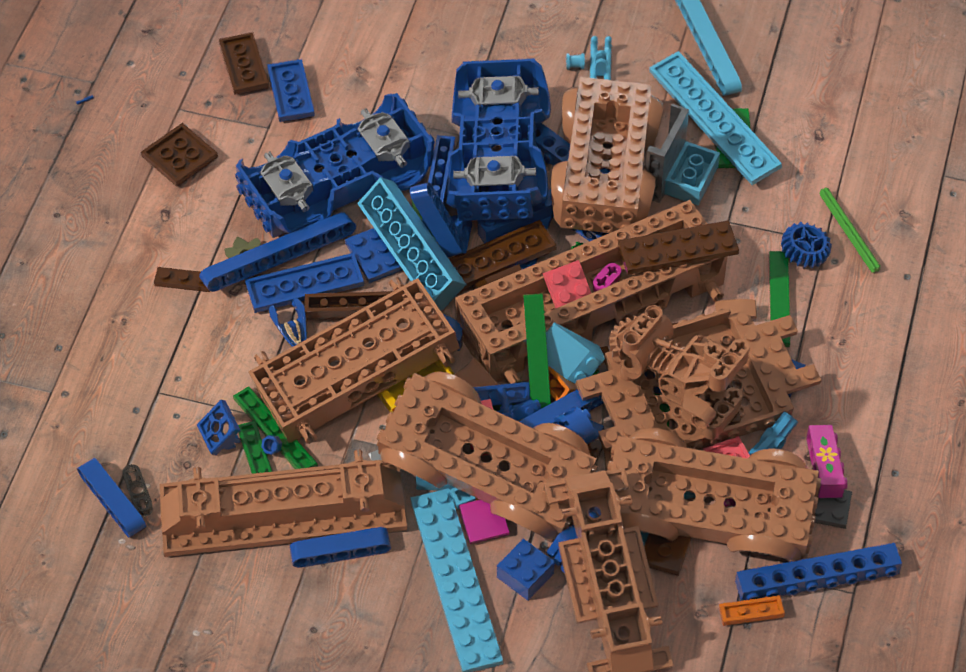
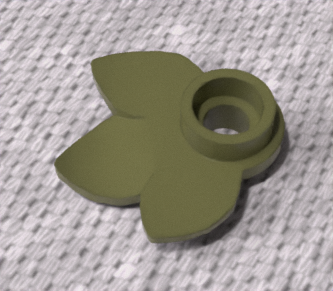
[224,237,261,258]

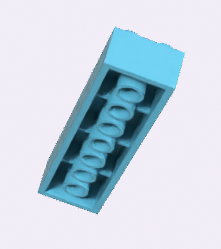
[357,177,466,311]

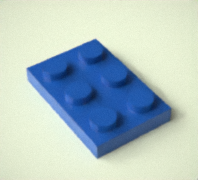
[345,228,403,284]

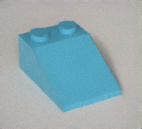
[546,322,605,384]

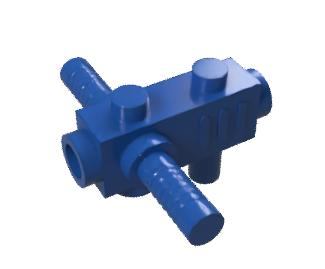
[497,386,541,421]

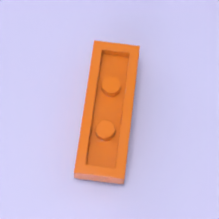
[719,595,785,626]

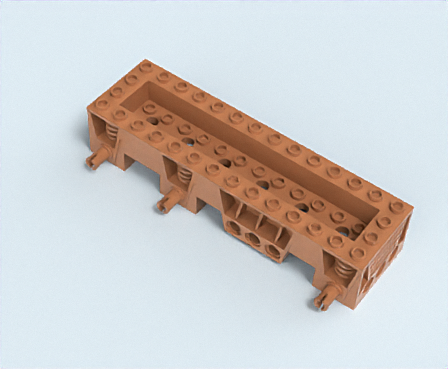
[455,200,727,384]

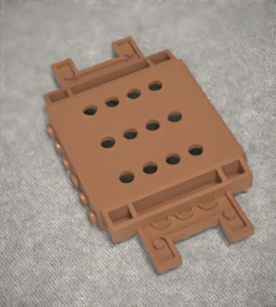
[576,308,822,452]

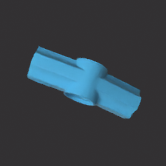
[748,412,798,455]

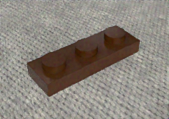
[154,267,210,292]

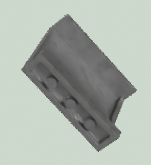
[645,104,689,203]

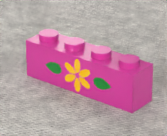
[806,425,848,498]

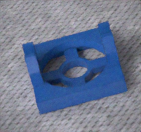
[197,400,241,455]

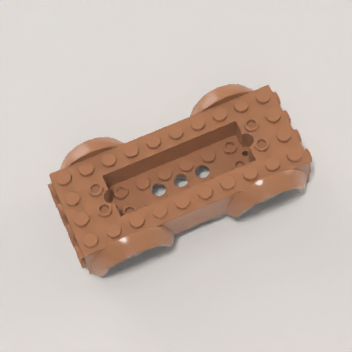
[551,77,663,233]
[376,372,598,542]
[607,428,821,562]

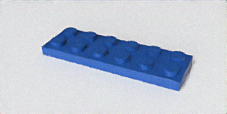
[245,253,364,313]

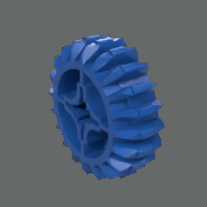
[781,221,832,268]

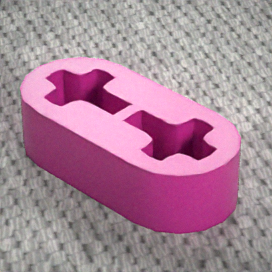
[592,263,621,292]

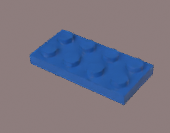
[267,59,315,122]

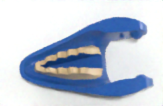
[269,298,307,347]

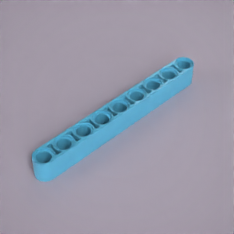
[675,0,742,96]

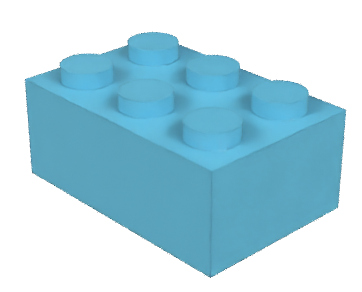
[664,141,720,206]

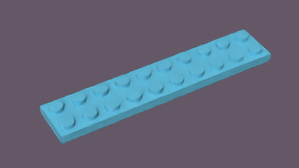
[649,51,782,185]
[410,488,503,672]

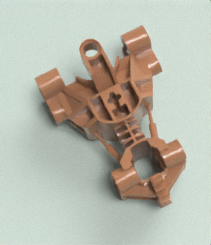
[609,305,750,440]

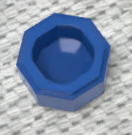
[261,435,282,455]

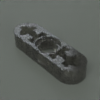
[122,464,153,517]

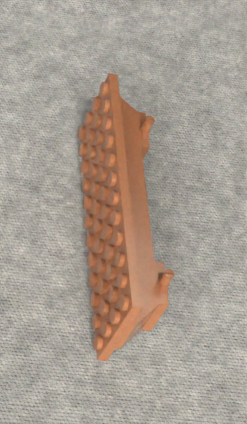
[160,449,407,557]

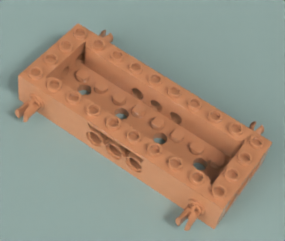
[248,277,460,444]

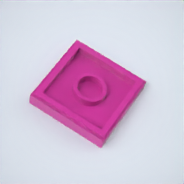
[459,500,509,544]

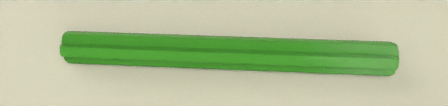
[819,188,881,273]

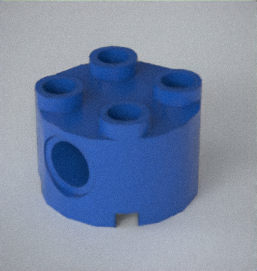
[554,406,599,445]

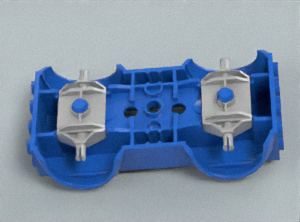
[446,58,551,221]
[235,93,435,238]

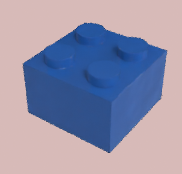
[497,538,555,601]

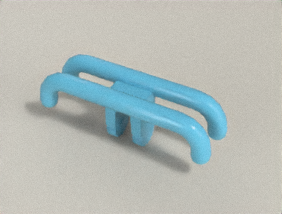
[590,36,612,80]

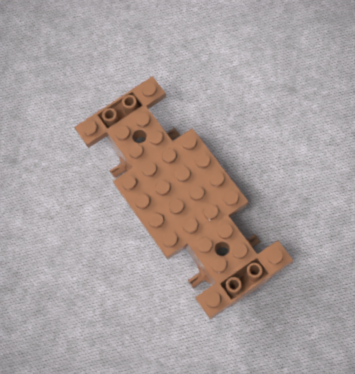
[544,468,673,672]

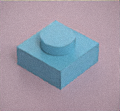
[449,488,476,509]

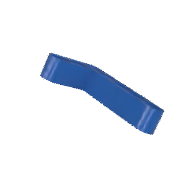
[410,182,472,257]

